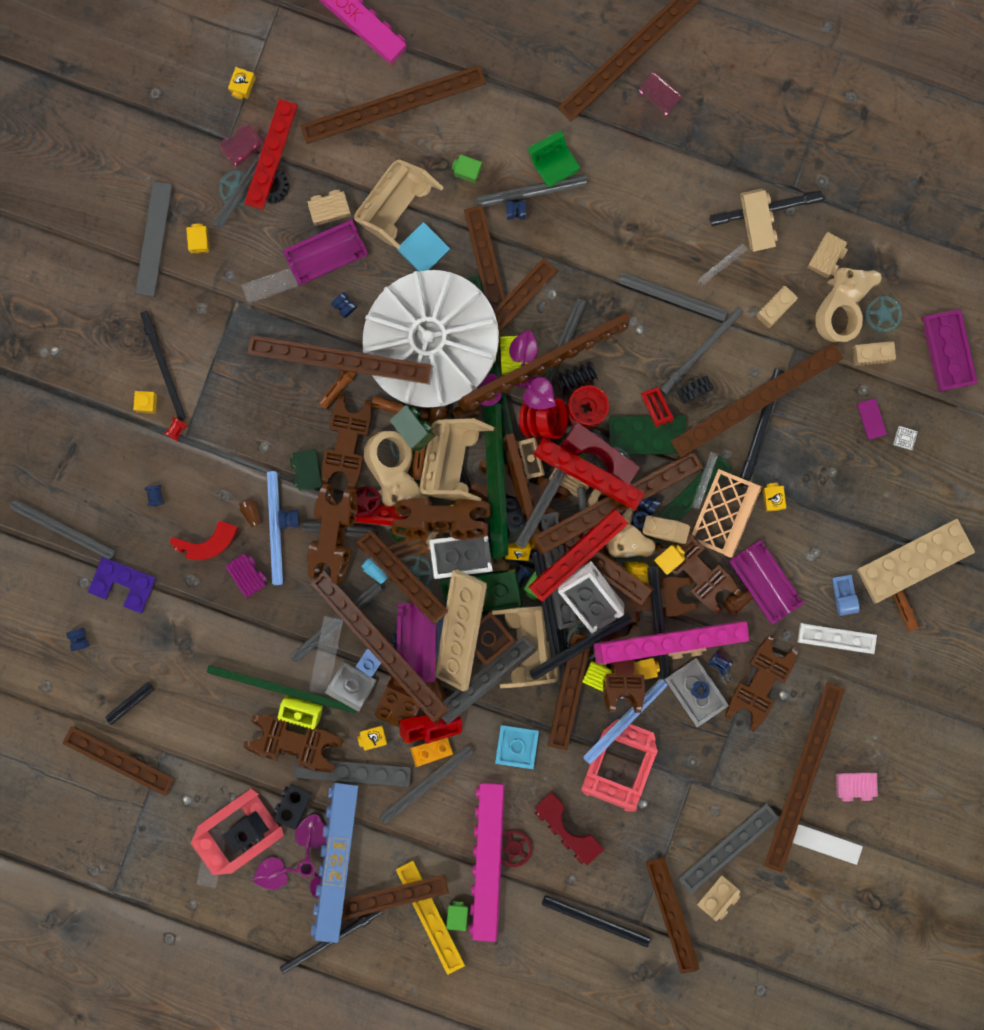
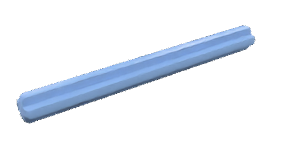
[267,471,283,585]
[583,678,668,764]

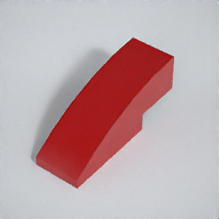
[399,715,462,744]

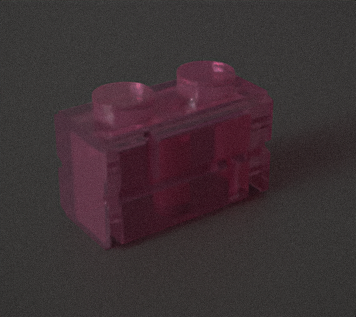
[639,72,682,115]
[219,124,264,168]

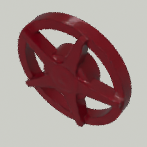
[355,486,381,517]
[501,830,532,867]

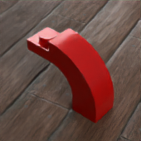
[169,520,239,560]

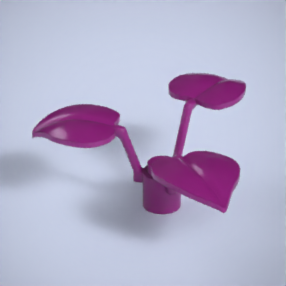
[477,330,556,409]
[253,814,326,899]

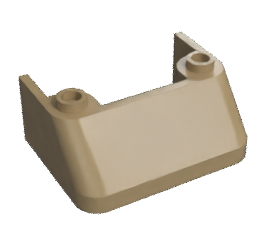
[354,160,444,249]
[420,419,494,501]
[492,606,559,688]

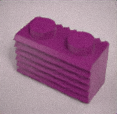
[225,554,267,599]

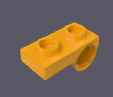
[410,738,453,767]

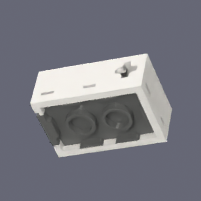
[429,536,492,579]
[558,562,624,633]

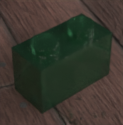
[290,449,322,492]

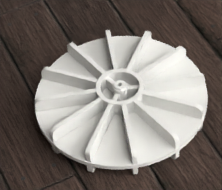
[363,270,499,407]

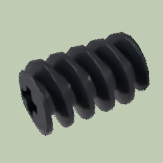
[556,361,598,396]

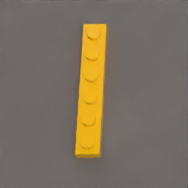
[396,861,465,975]

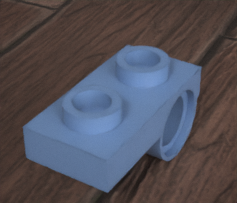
[831,575,859,616]
[356,644,393,677]

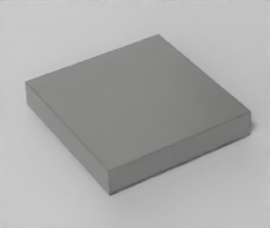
[325,662,377,712]

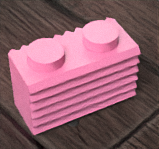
[835,772,878,801]

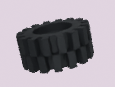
[266,169,289,204]
[676,375,714,404]

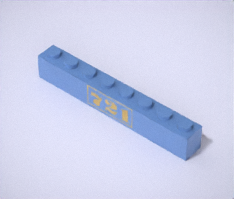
[310,783,358,943]

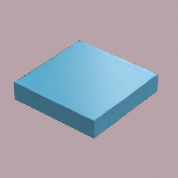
[396,222,450,272]
[495,725,539,769]

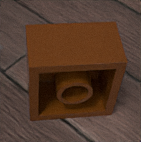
[475,612,516,666]

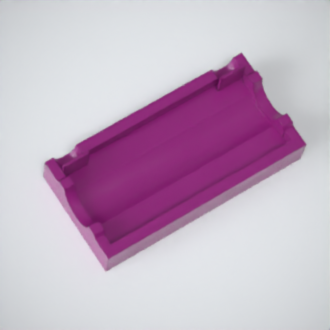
[282,219,368,287]
[921,309,978,392]
[728,540,804,625]
[397,603,437,682]

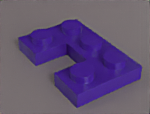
[88,557,156,614]

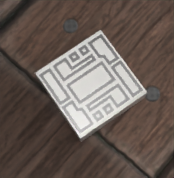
[893,426,917,450]

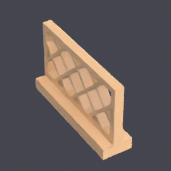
[692,469,762,558]

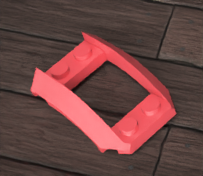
[581,719,658,811]
[190,789,284,875]

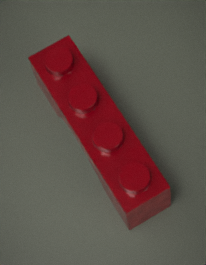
[560,422,640,484]
[534,791,604,866]

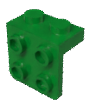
[527,130,580,187]

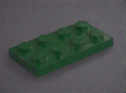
[609,415,686,455]
[440,569,523,612]

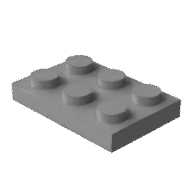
[664,658,729,727]

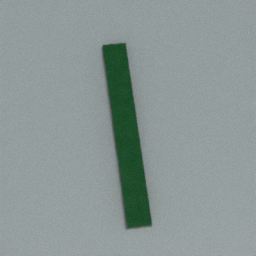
[484,404,509,559]
[613,455,733,567]
[207,665,357,714]

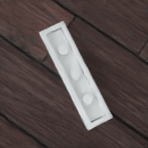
[797,623,877,654]
[792,824,863,865]

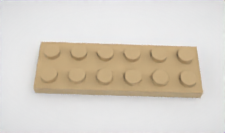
[857,518,975,604]
[436,570,487,691]

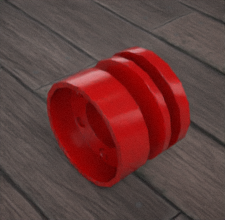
[566,385,609,429]
[519,398,568,438]

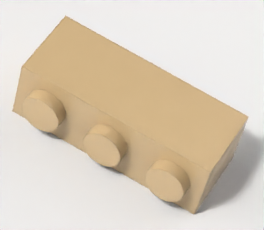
[740,189,777,252]

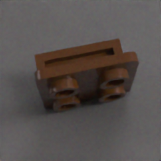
[375,676,420,728]

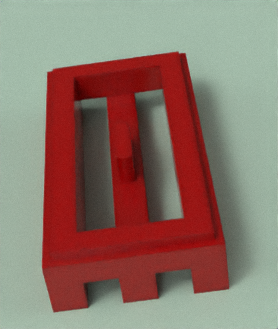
[641,387,674,428]

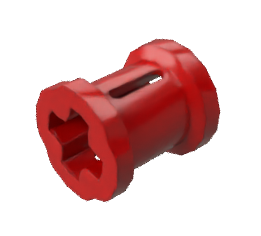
[163,417,187,442]

